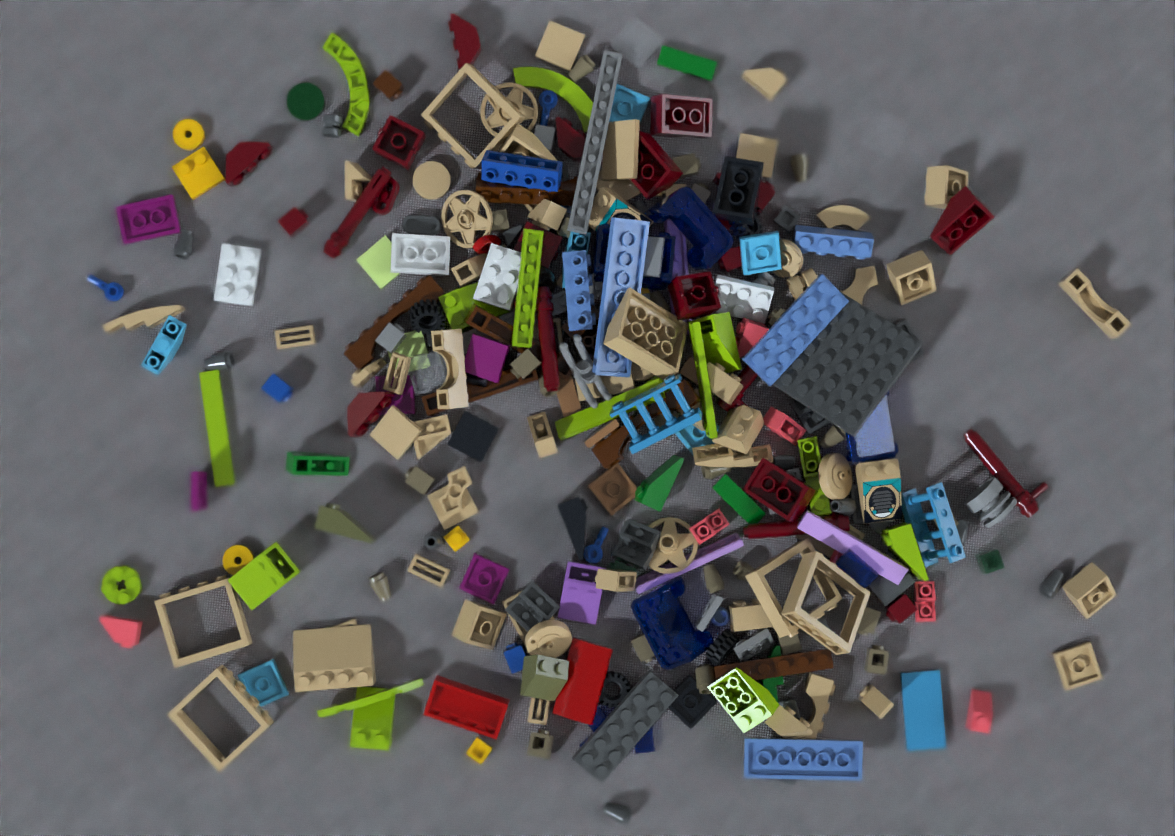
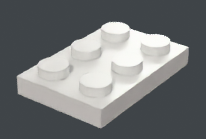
[390,233,450,276]
[214,243,261,306]
[473,243,521,311]
[714,274,774,323]

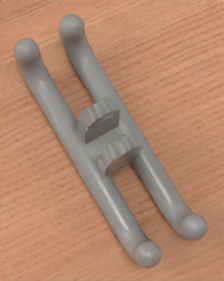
[559,334,612,409]

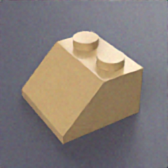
[924,165,968,209]
[886,250,937,305]
[712,405,765,454]
[1062,562,1116,619]
[451,599,506,650]

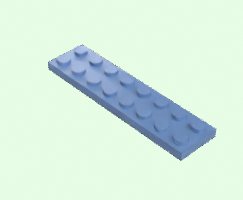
[592,217,650,377]

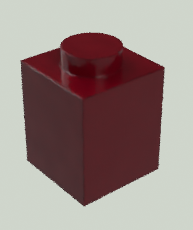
[277,207,310,238]
[884,593,918,624]

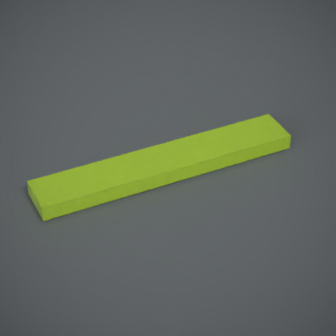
[511,229,544,348]
[689,321,718,439]
[199,370,236,487]
[555,378,666,441]

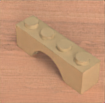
[1058,268,1131,339]
[431,329,468,409]
[791,672,835,739]

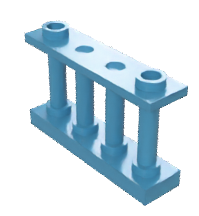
[609,374,702,454]
[901,482,966,567]

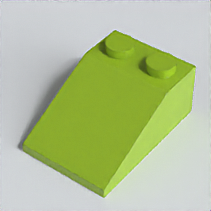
[438,282,510,333]
[881,522,929,581]
[350,686,396,751]

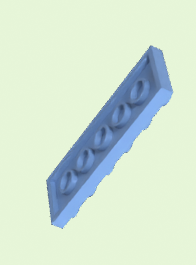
[742,274,849,386]
[743,737,863,781]

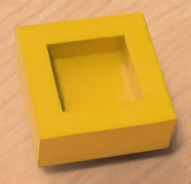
[443,525,470,552]
[465,737,493,764]

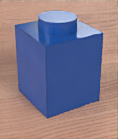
[261,373,294,403]
[503,642,527,674]

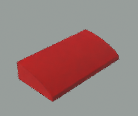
[552,638,613,725]
[423,675,510,740]

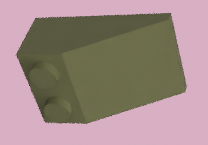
[314,502,377,543]

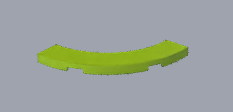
[322,32,370,137]
[513,67,593,133]
[317,678,424,718]

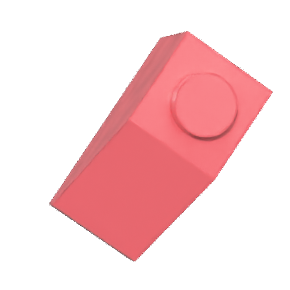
[763,406,806,446]
[99,615,143,648]
[965,689,993,734]

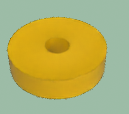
[173,119,205,151]
[222,545,255,575]

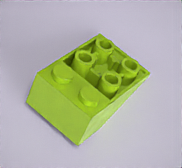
[687,312,742,373]
[227,542,300,611]
[708,667,779,733]

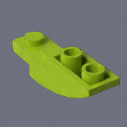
[797,436,832,516]

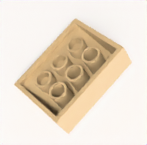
[604,288,689,380]
[293,624,376,692]

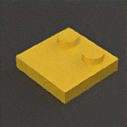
[172,146,226,200]

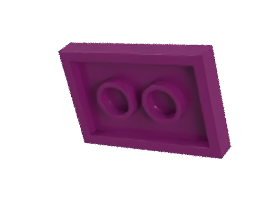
[116,194,182,245]

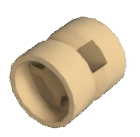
[786,268,817,301]

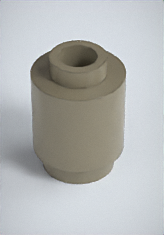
[695,664,716,694]

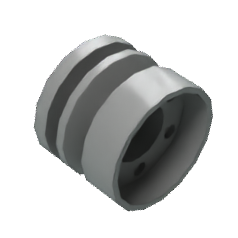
[964,476,1017,528]

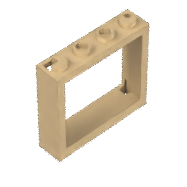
[421,63,526,169]
[745,538,843,638]
[781,551,871,655]
[154,575,253,668]
[167,665,274,772]

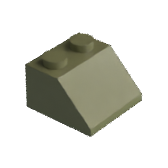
[520,654,569,701]

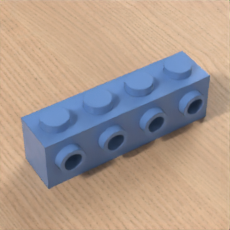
[792,225,874,260]
[562,250,596,331]

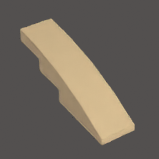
[102,305,185,334]
[692,444,774,468]

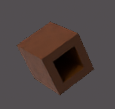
[373,69,404,102]

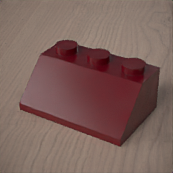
[630,131,683,199]

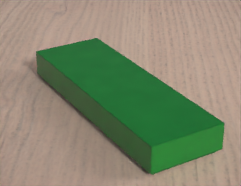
[657,45,717,82]

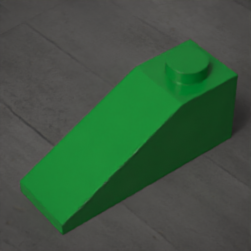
[286,451,350,476]
[634,455,684,512]

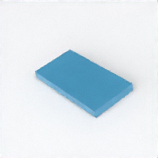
[900,670,946,751]

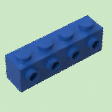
[481,150,563,192]

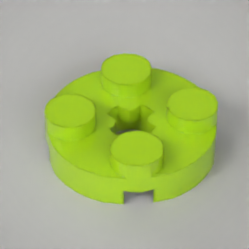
[101,566,142,604]

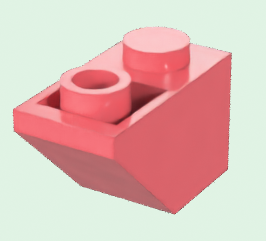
[735,317,769,358]

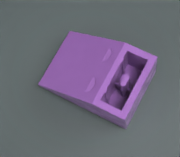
[558,560,606,625]

